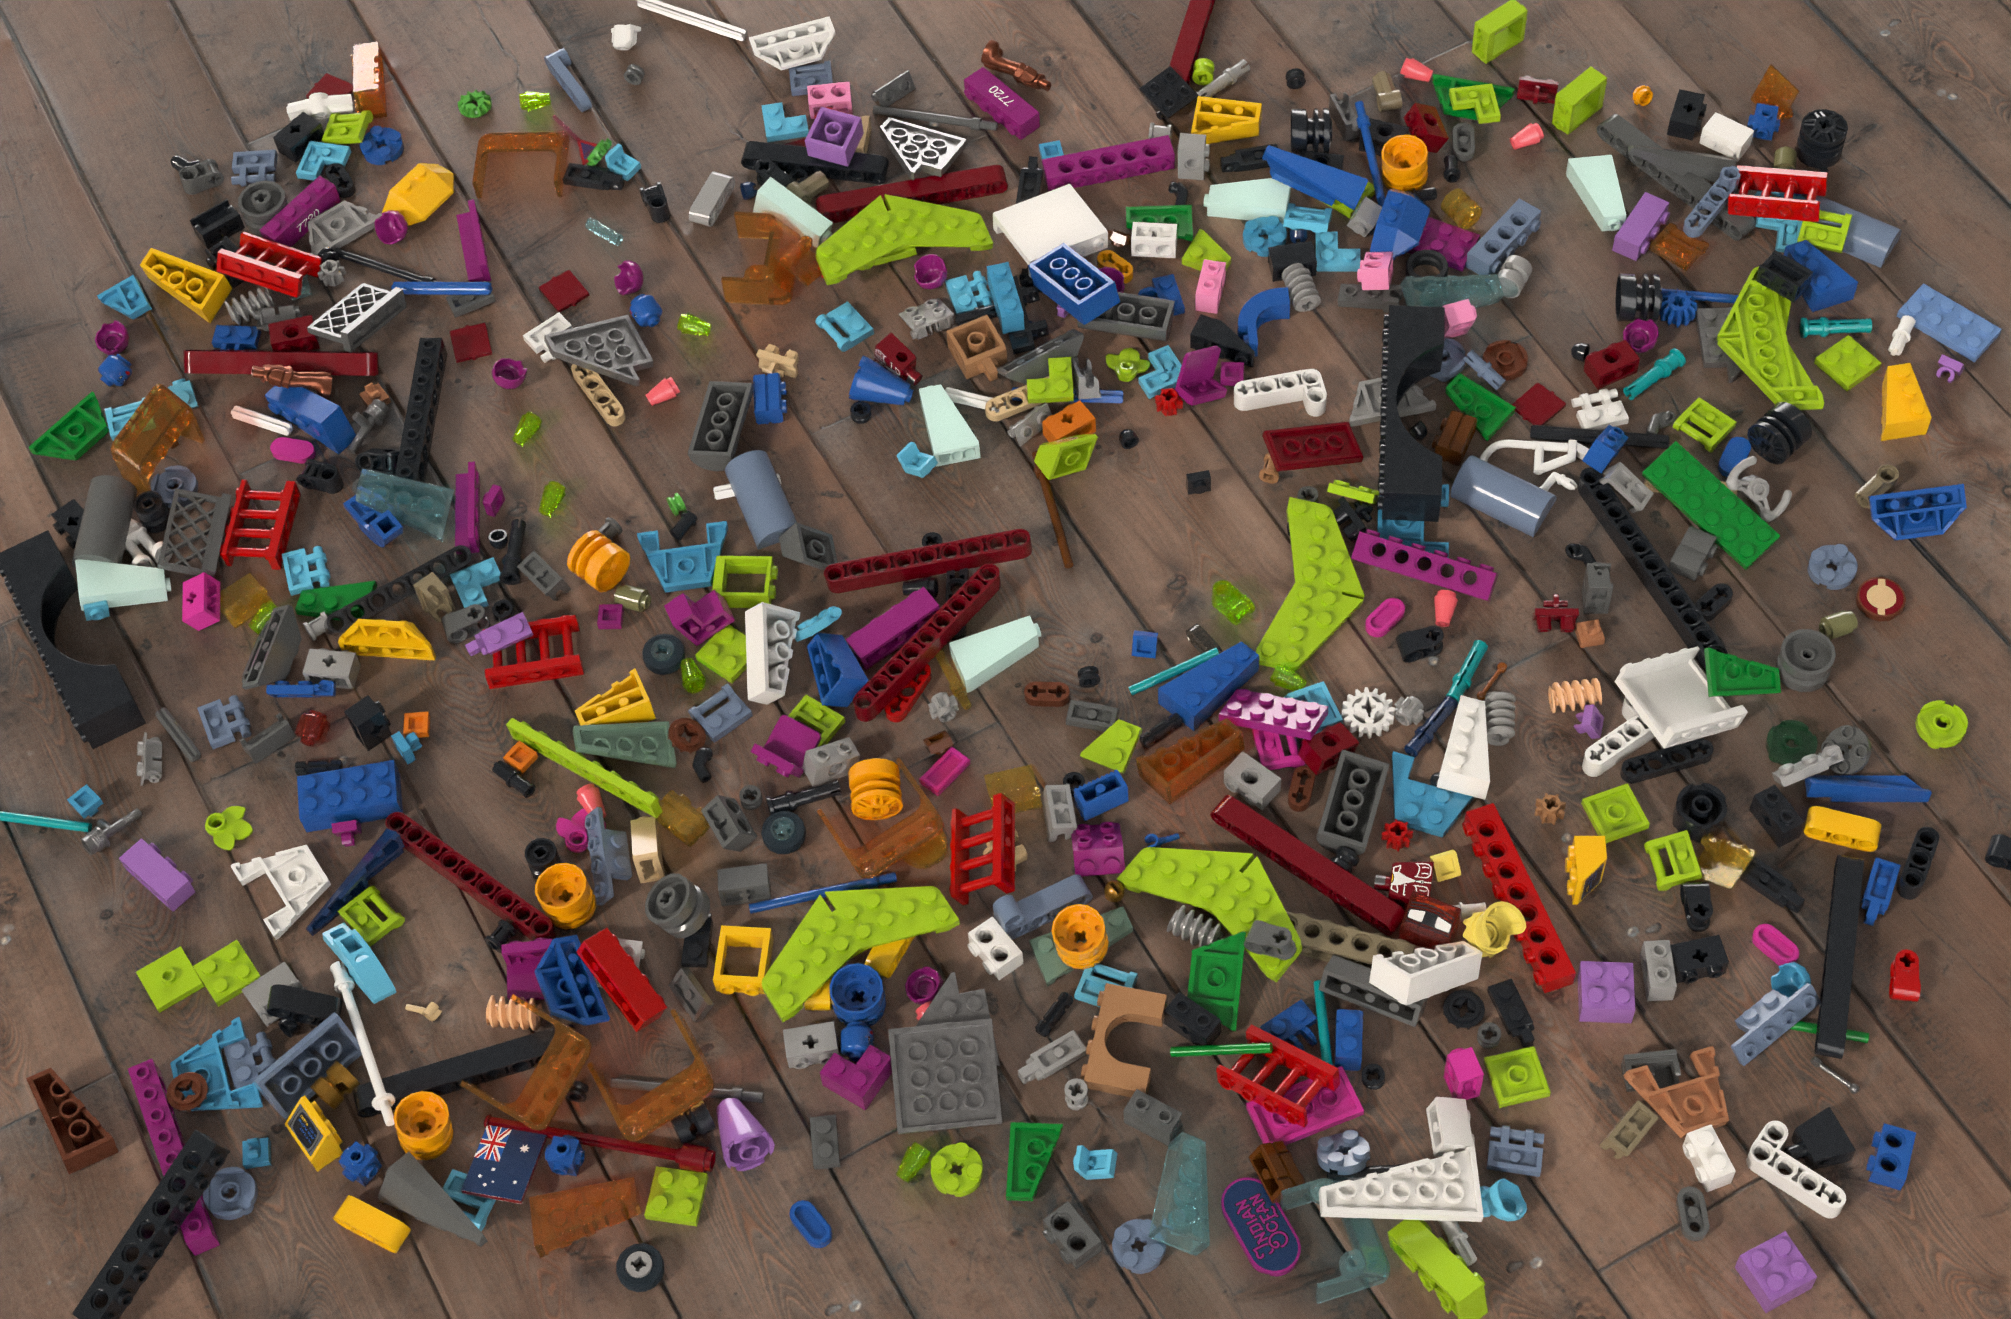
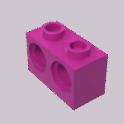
[1443,1047,1484,1100]

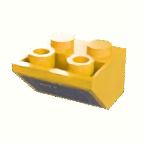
[1565,836,1607,905]
[285,1095,343,1172]

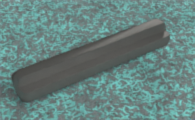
[155,707,201,762]

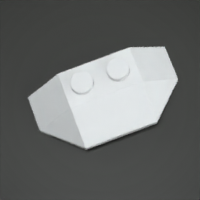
[749,16,835,70]

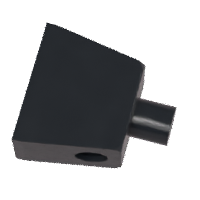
[1784,1107,1856,1170]

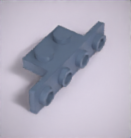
[585,807,632,906]
[1731,983,1821,1066]

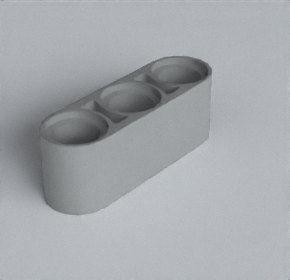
[689,171,735,227]

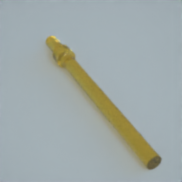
[927,641,972,710]

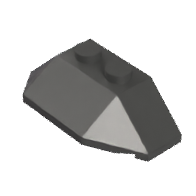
[997,329,1084,385]
[242,604,302,690]

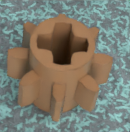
[1534,793,1566,825]

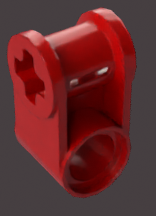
[1889,949,1921,1002]

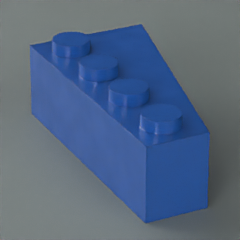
[265,386,356,455]
[1158,641,1260,731]

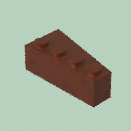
[26,1068,119,1175]

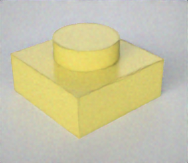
[1430,849,1461,882]

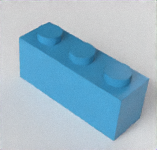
[987,262,1025,334]

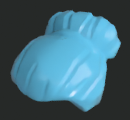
[1480,1178,1527,1221]

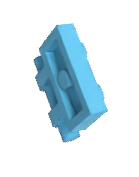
[945,271,993,315]
[282,546,330,596]
[795,606,842,642]

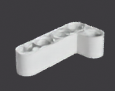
[1234,369,1327,417]
[1582,697,1655,777]
[1746,1121,1846,1218]

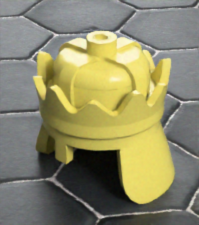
[1463,901,1526,958]

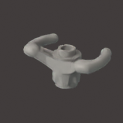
[1726,456,1792,522]

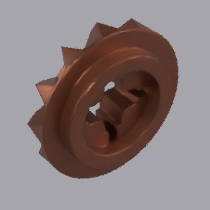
[668,718,706,754]
[166,1072,209,1112]

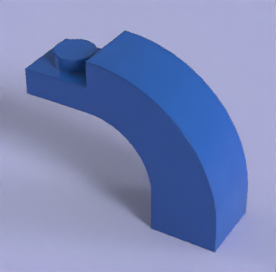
[1238,287,1290,357]
[343,491,403,547]

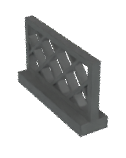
[307,283,407,352]
[158,488,232,578]

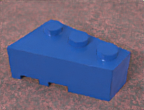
[1784,240,1858,312]

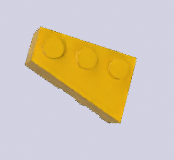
[1191,96,1262,144]
[1881,363,1932,441]
[575,668,656,725]

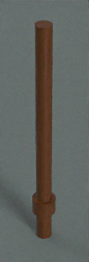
[1032,451,1074,568]

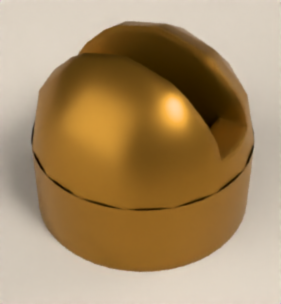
[1104,880,1125,902]

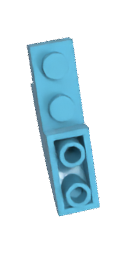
[322,922,396,1004]

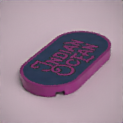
[1221,1178,1301,1277]

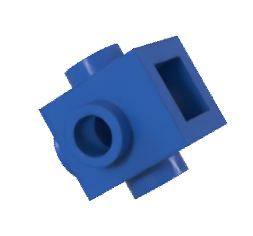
[1747,103,1781,141]
[545,1135,585,1176]
[339,1141,382,1187]

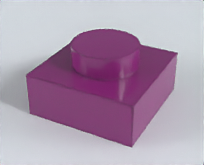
[1220,362,1244,386]
[482,484,505,517]
[597,604,624,629]

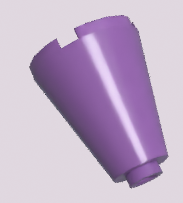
[716,1098,775,1171]

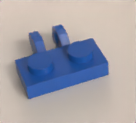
[1138,274,1185,315]
[212,325,261,350]
[1260,999,1318,1051]

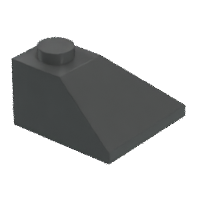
[779,522,838,570]

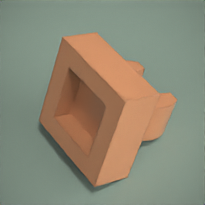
[359,382,391,408]
[1574,619,1605,648]

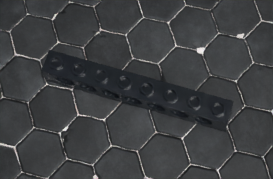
[393,338,447,500]
[72,1130,230,1319]

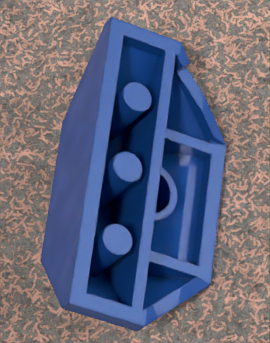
[1370,188,1430,260]
[1869,484,1967,540]
[534,935,610,1026]

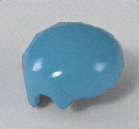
[1771,962,1811,998]

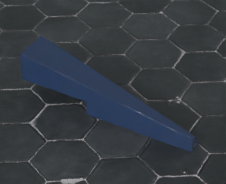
[306,828,405,936]

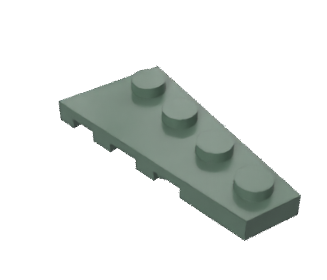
[572,721,677,768]
[1029,906,1133,987]

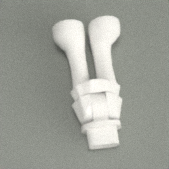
[125,518,173,568]

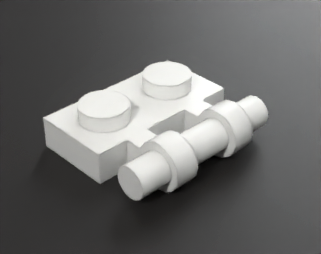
[523,312,572,363]
[1571,388,1629,430]

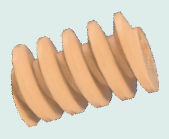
[1548,678,1602,713]
[486,995,542,1031]

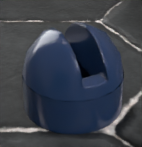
[740,182,758,200]
[1290,230,1307,244]

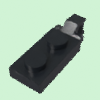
[1220,144,1278,172]
[1016,156,1043,204]
[562,163,624,190]
[1735,855,1805,913]
[681,913,713,968]
[1487,978,1535,1048]

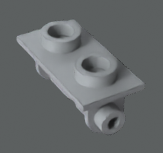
[1007,403,1052,446]
[136,732,162,786]

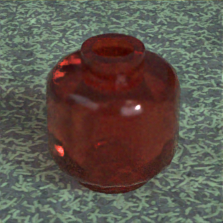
[295,710,331,747]

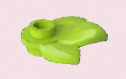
[1106,348,1150,382]
[205,806,253,850]

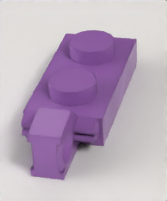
[465,612,533,656]

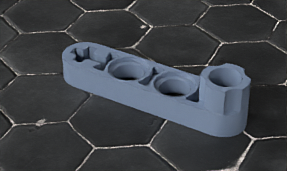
[544,48,592,113]
[1683,166,1741,238]

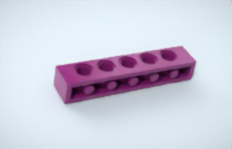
[1042,135,1175,192]
[1351,529,1499,602]

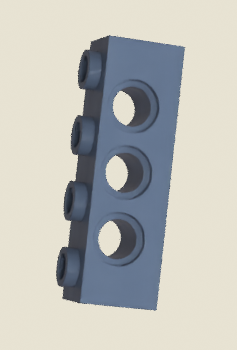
[1466,198,1541,280]

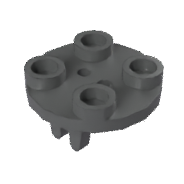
[1821,725,1871,775]

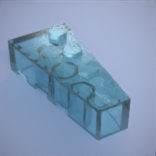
[1400,274,1504,309]
[356,469,454,542]
[1148,1132,1210,1256]

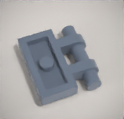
[231,149,278,187]
[197,695,251,750]
[223,1032,276,1089]
[1486,1125,1544,1177]

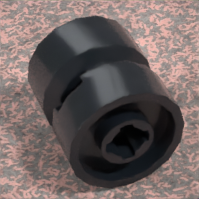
[133,491,170,533]
[525,838,562,880]
[668,1099,716,1145]

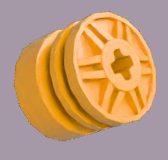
[1381,135,1428,191]
[567,530,630,592]
[848,758,903,820]
[535,863,596,929]
[1051,904,1109,970]
[393,1091,454,1160]

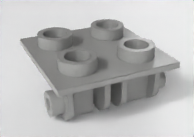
[898,298,954,340]
[241,962,304,1026]

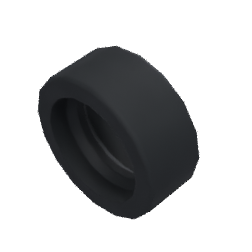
[1405,249,1448,293]

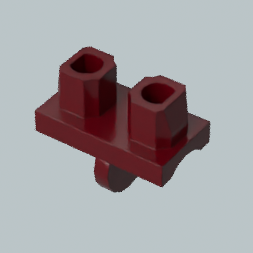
[1517,76,1559,104]
[1532,594,1579,633]

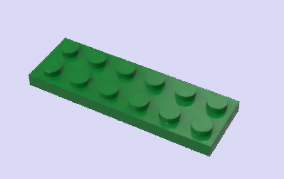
[1642,441,1780,570]

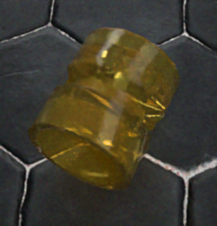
[1441,188,1483,229]

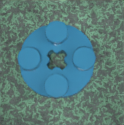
[1243,216,1287,257]

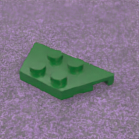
[1432,74,1515,120]
[28,392,109,461]
[1187,931,1246,1031]

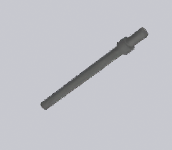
[873,105,998,131]
[610,1077,764,1103]

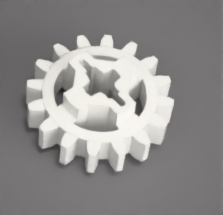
[1341,687,1395,739]

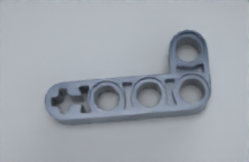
[993,874,1093,940]

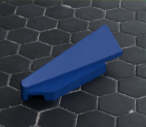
[1262,145,1368,210]
[1805,774,1932,802]

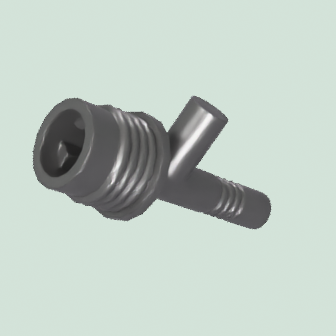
[347,399,389,454]
[81,808,143,855]

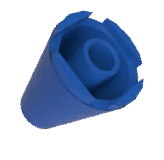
[849,356,914,406]

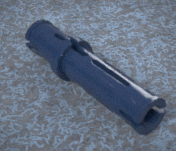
[1404,696,1458,757]

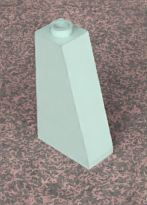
[1566,155,1626,231]
[753,177,833,248]
[1204,178,1291,224]
[919,384,981,467]
[75,559,171,611]
[949,615,1041,693]

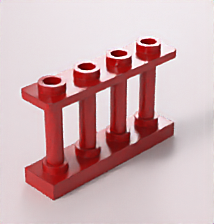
[1728,165,1828,222]
[217,232,322,298]
[220,479,301,570]
[482,615,584,689]
[949,793,1015,906]
[1216,1024,1340,1128]

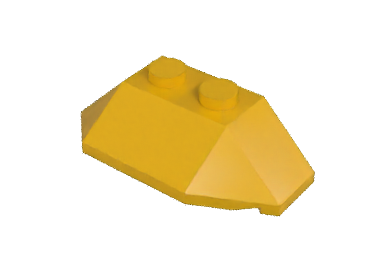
[382,163,454,226]
[338,619,436,660]

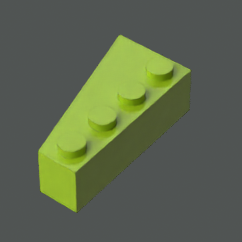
[1387,1219,1488,1319]

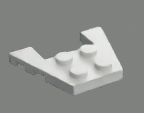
[230,845,331,940]

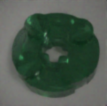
[1766,720,1818,765]

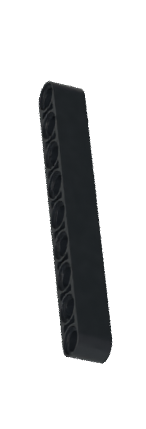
[1814,855,1864,1059]
[353,1024,581,1118]

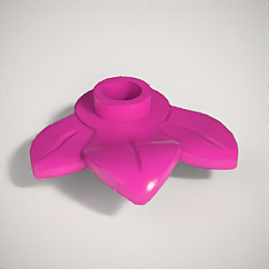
[556,809,606,853]

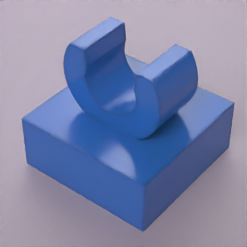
[1132,630,1158,659]

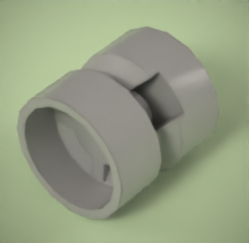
[1493,255,1533,298]

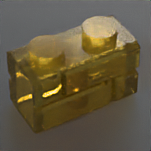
[656,790,710,847]

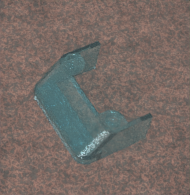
[1280,1178,1390,1304]

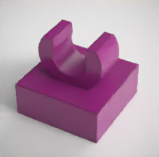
[331,820,362,847]

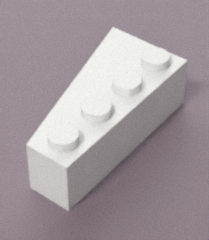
[745,602,800,705]
[1437,695,1490,800]
[1369,941,1483,1005]

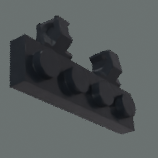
[1008,276,1049,354]

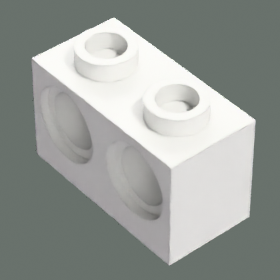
[1131,222,1177,258]
[967,916,1024,980]

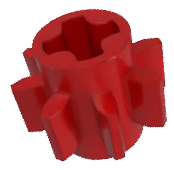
[1155,388,1183,416]
[1381,819,1413,852]

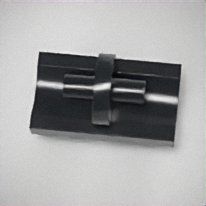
[1333,496,1373,541]

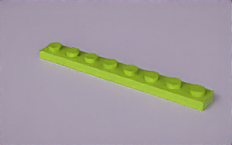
[506,718,663,819]

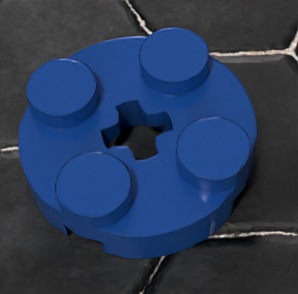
[360,126,404,165]

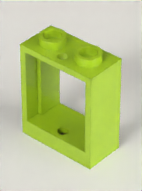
[1472,0,1528,64]
[1552,66,1607,135]
[712,556,778,608]

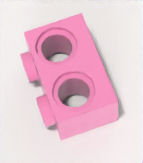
[807,82,853,119]
[1357,252,1394,290]
[1195,259,1226,314]
[1442,299,1477,340]

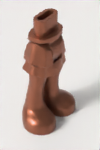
[981,39,1052,92]
[251,364,332,400]

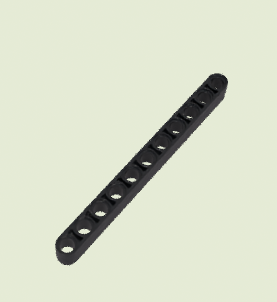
[1578,467,1728,672]

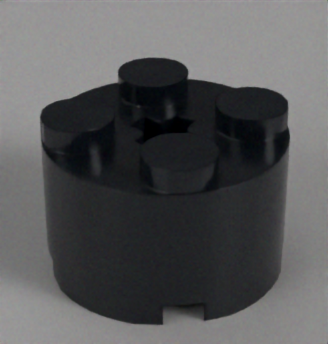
[1672,783,1727,843]

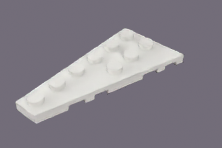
[1319,1145,1484,1222]

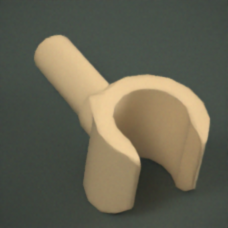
[405,1002,442,1022]

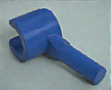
[1144,833,1180,848]

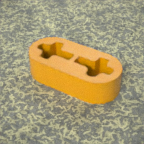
[1097,250,1133,284]

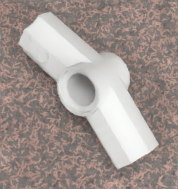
[286,92,353,121]

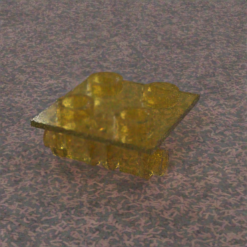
[220,573,275,629]
[984,765,1043,813]
[1697,834,1757,890]

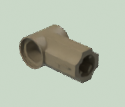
[1372,71,1402,112]
[786,171,829,205]
[1854,464,1899,509]

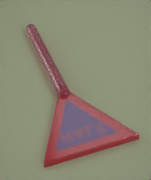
[552,115,597,165]

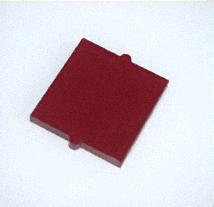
[306,73,356,99]
[539,270,590,313]
[450,323,492,363]
[1511,382,1566,426]

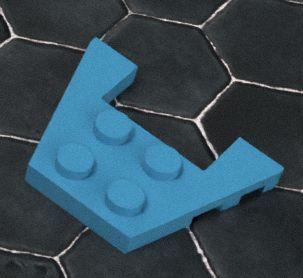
[1377,484,1449,561]
[637,521,728,593]
[1392,751,1475,838]
[170,1017,263,1111]

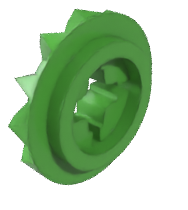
[458,90,492,118]
[587,138,612,166]

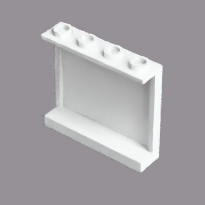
[993,184,1108,278]
[1615,646,1748,749]

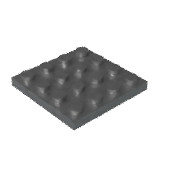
[888,1019,1002,1134]

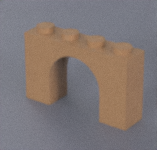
[1081,983,1167,1097]

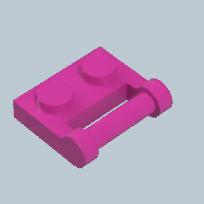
[1251,729,1305,770]

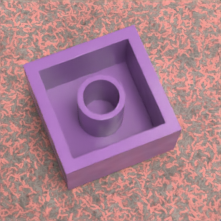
[805,107,864,167]
[1577,961,1635,1023]
[1735,1231,1817,1313]

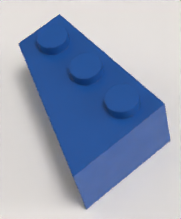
[807,633,869,707]

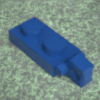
[266,680,336,698]
[1861,857,1901,926]

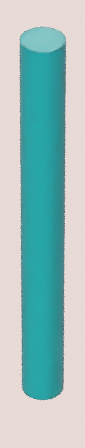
[1128,647,1219,696]
[0,811,92,832]
[1313,980,1333,1065]

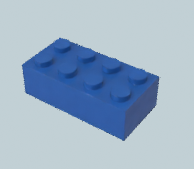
[1028,243,1120,325]
[297,760,403,833]

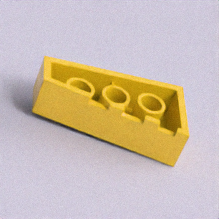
[140,248,232,324]

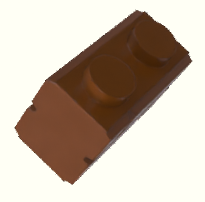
[1432,410,1477,466]
[1249,1140,1307,1204]

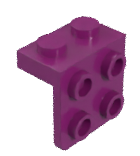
[1175,346,1227,406]
[750,715,822,778]
[1071,821,1125,877]
[501,938,552,1003]

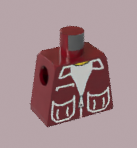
[874,332,923,386]
[1374,862,1434,911]

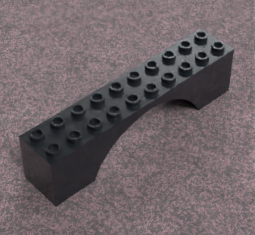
[1377,305,1445,522]
[0,530,146,749]

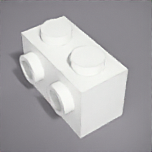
[1699,112,1754,162]
[1426,1097,1475,1157]
[1683,1125,1736,1192]

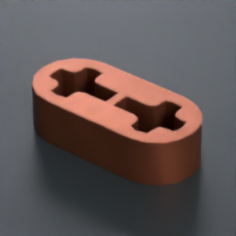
[1024,682,1070,707]
[1288,766,1315,812]

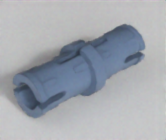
[1463,349,1506,391]

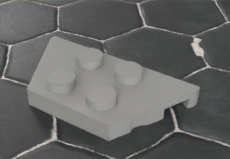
[308,200,382,256]
[1349,378,1436,427]

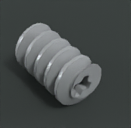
[1282,263,1321,312]
[224,288,274,325]
[1485,691,1516,746]
[1166,905,1223,947]

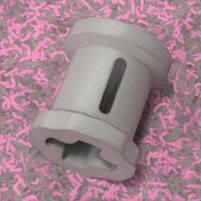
[1148,122,1173,141]
[303,612,334,641]
[1064,1078,1088,1111]

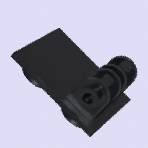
[1139,66,1199,120]

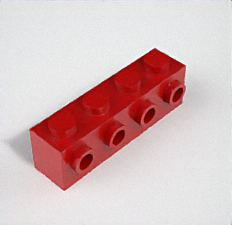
[576,928,667,1032]

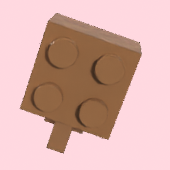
[946,315,1008,382]

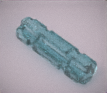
[585,218,623,246]

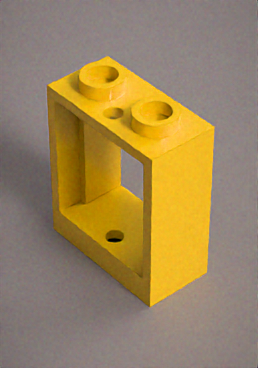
[713,925,774,996]

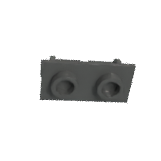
[871,70,916,107]
[254,304,302,331]

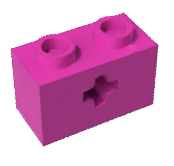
[182,572,220,631]

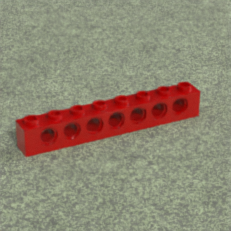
[1462,803,1576,993]

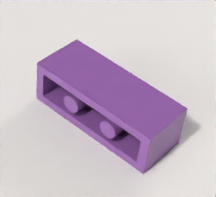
[1612,192,1670,261]
[119,838,195,912]

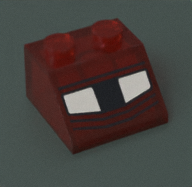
[1399,890,1461,950]

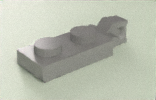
[1772,745,1844,787]
[1018,1030,1087,1085]

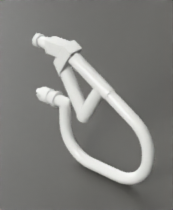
[1480,440,1589,491]

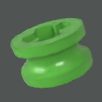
[666,493,686,516]

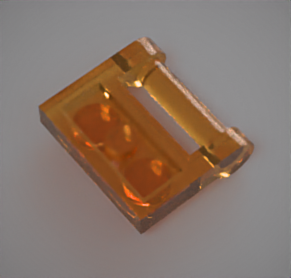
[1649,222,1709,271]

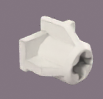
[611,24,641,50]

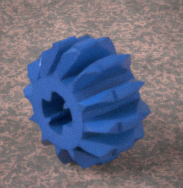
[1659,289,1698,328]

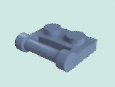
[789,60,833,96]
[688,683,753,743]

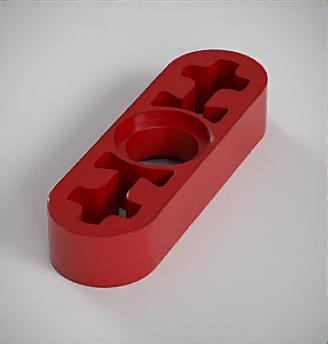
[885,664,932,722]

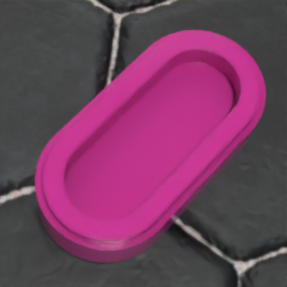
[270,437,316,464]
[1365,598,1405,637]
[1752,924,1799,966]

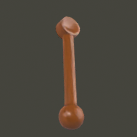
[1477,662,1507,701]

